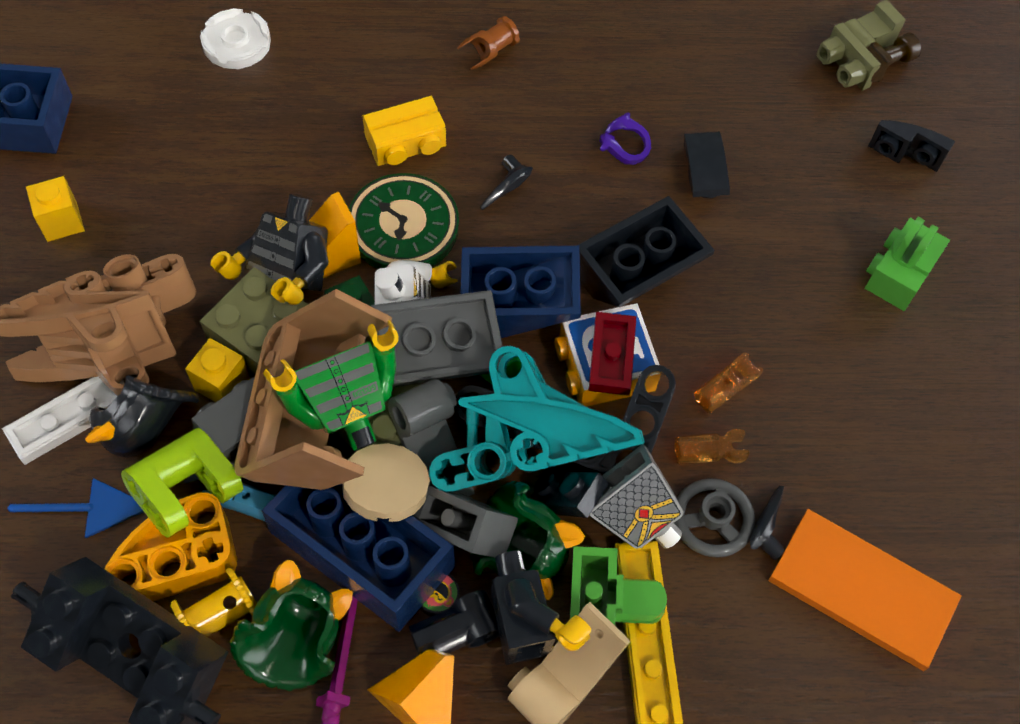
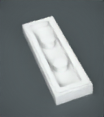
[2,377,125,465]

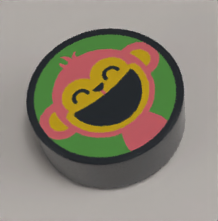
[420,575,460,617]

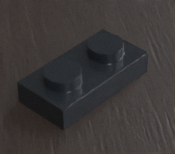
[530,471,609,518]

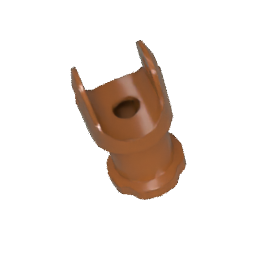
[457,16,520,70]

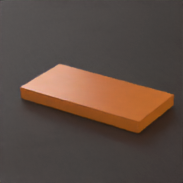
[768,509,962,672]

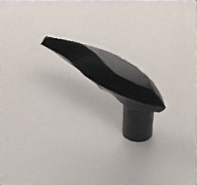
[480,155,533,210]
[750,486,786,560]

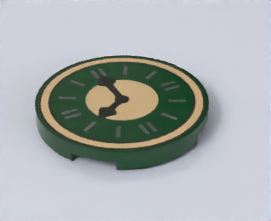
[349,173,459,269]

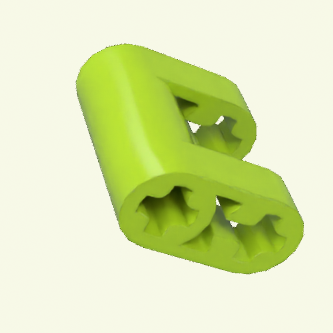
[121,428,243,538]

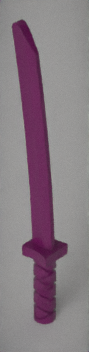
[316,596,358,724]

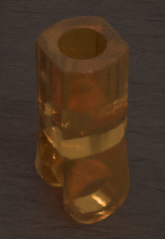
[694,352,764,413]

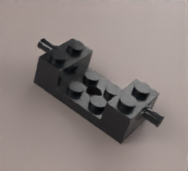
[11,557,229,724]

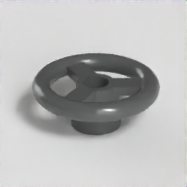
[674,478,755,557]

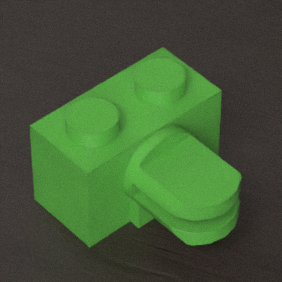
[864,216,950,311]
[570,546,667,625]

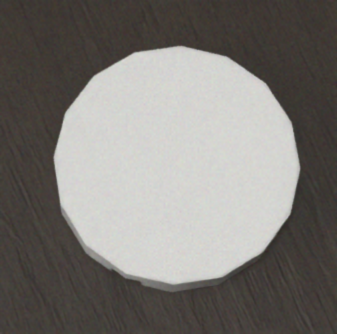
[200,8,271,69]

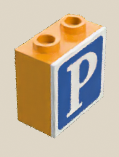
[555,303,661,407]

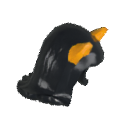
[85,375,200,458]

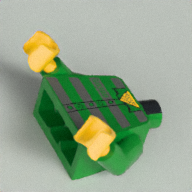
[263,320,399,450]

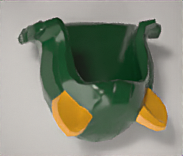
[470,481,585,600]
[229,560,353,691]

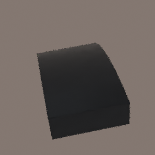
[868,120,956,172]
[684,131,730,198]

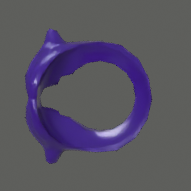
[599,112,651,165]

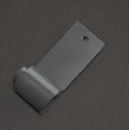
[388,379,475,497]

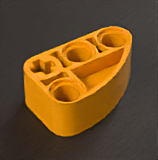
[104,492,237,601]

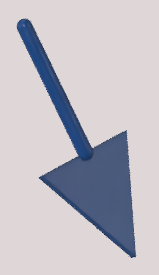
[7,478,144,538]

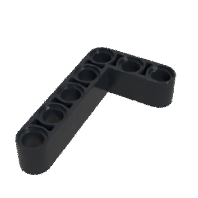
[454,365,676,474]

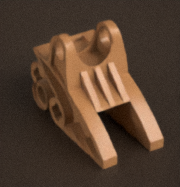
[0,254,197,396]

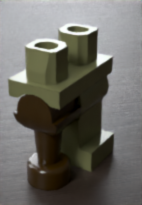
[817,0,921,91]

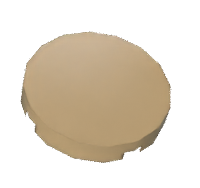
[342,443,430,522]

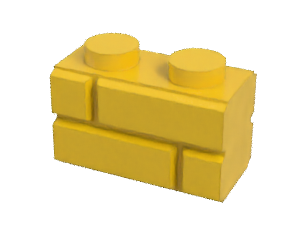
[362,96,446,166]

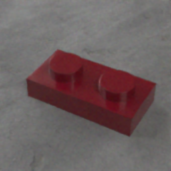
[588,312,637,396]

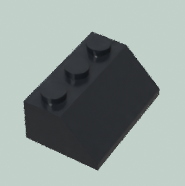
[579,196,715,308]

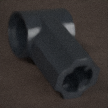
[409,590,500,655]

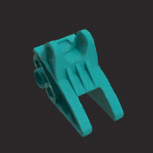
[429,346,645,492]

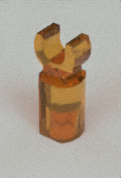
[674,429,749,465]

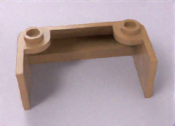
[234,289,392,490]

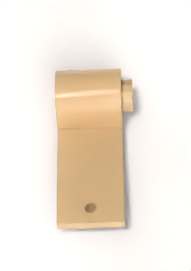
[508,602,631,724]

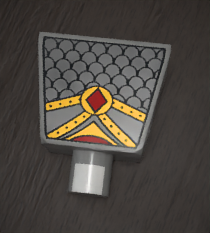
[590,444,684,549]

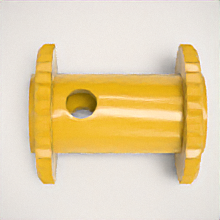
[170,568,257,637]

